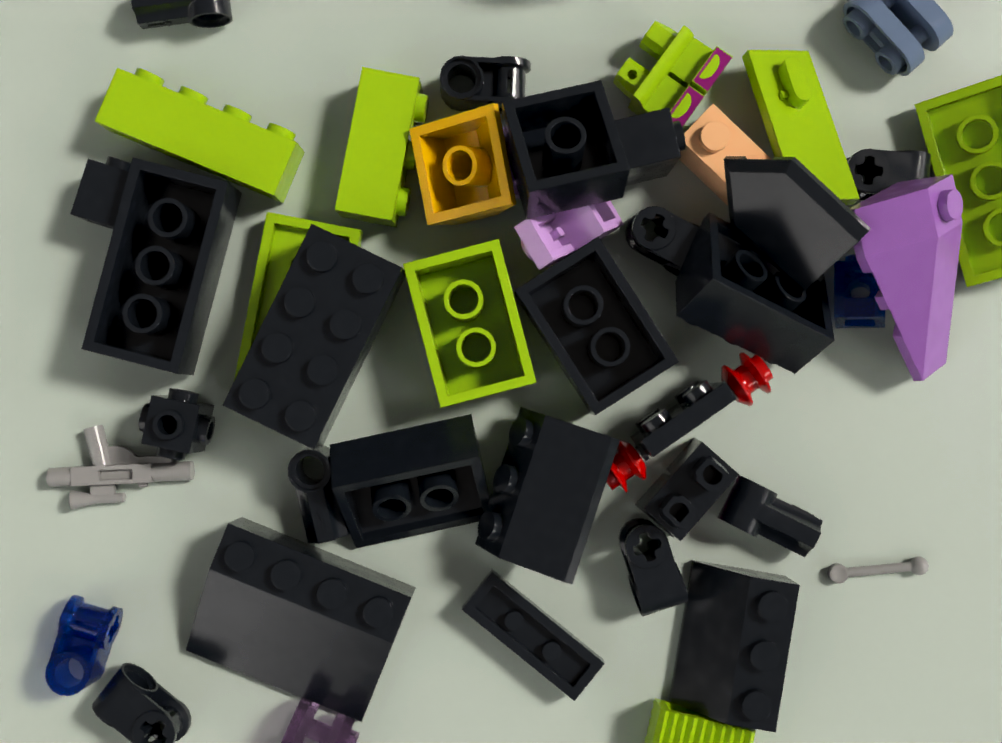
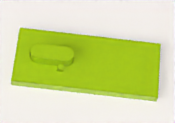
[742,50,860,205]

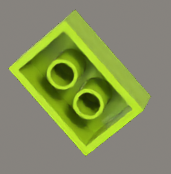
[403,239,537,408]

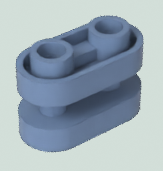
[843,0,954,76]

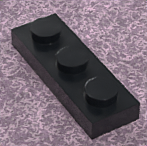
[462,569,605,701]

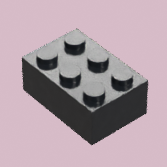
[514,237,679,415]

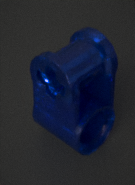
[45,595,123,696]

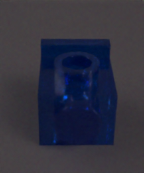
[834,254,885,328]

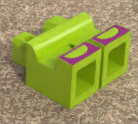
[613,21,733,127]

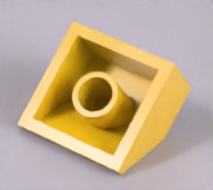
[409,103,516,225]

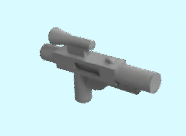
[46,425,195,510]

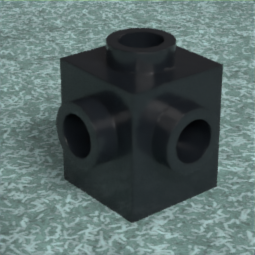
[139,388,215,460]

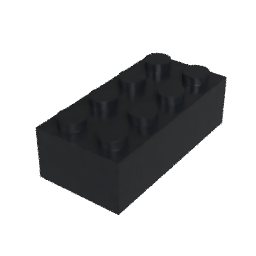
[81,158,242,375]
[223,224,406,450]

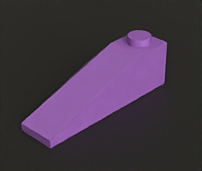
[850,174,963,381]

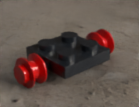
[606,352,773,493]

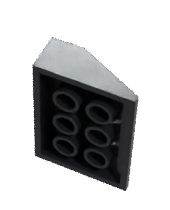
[186,517,416,722]

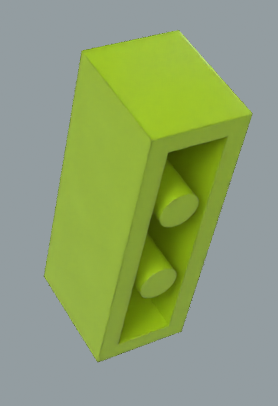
[335,67,429,228]

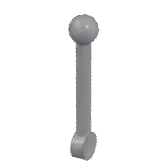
[827,556,929,583]

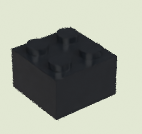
[501,80,630,220]

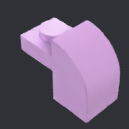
[514,201,624,270]

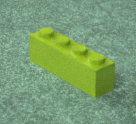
[95,68,305,203]

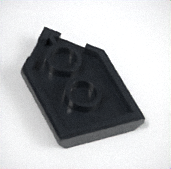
[724,156,871,292]

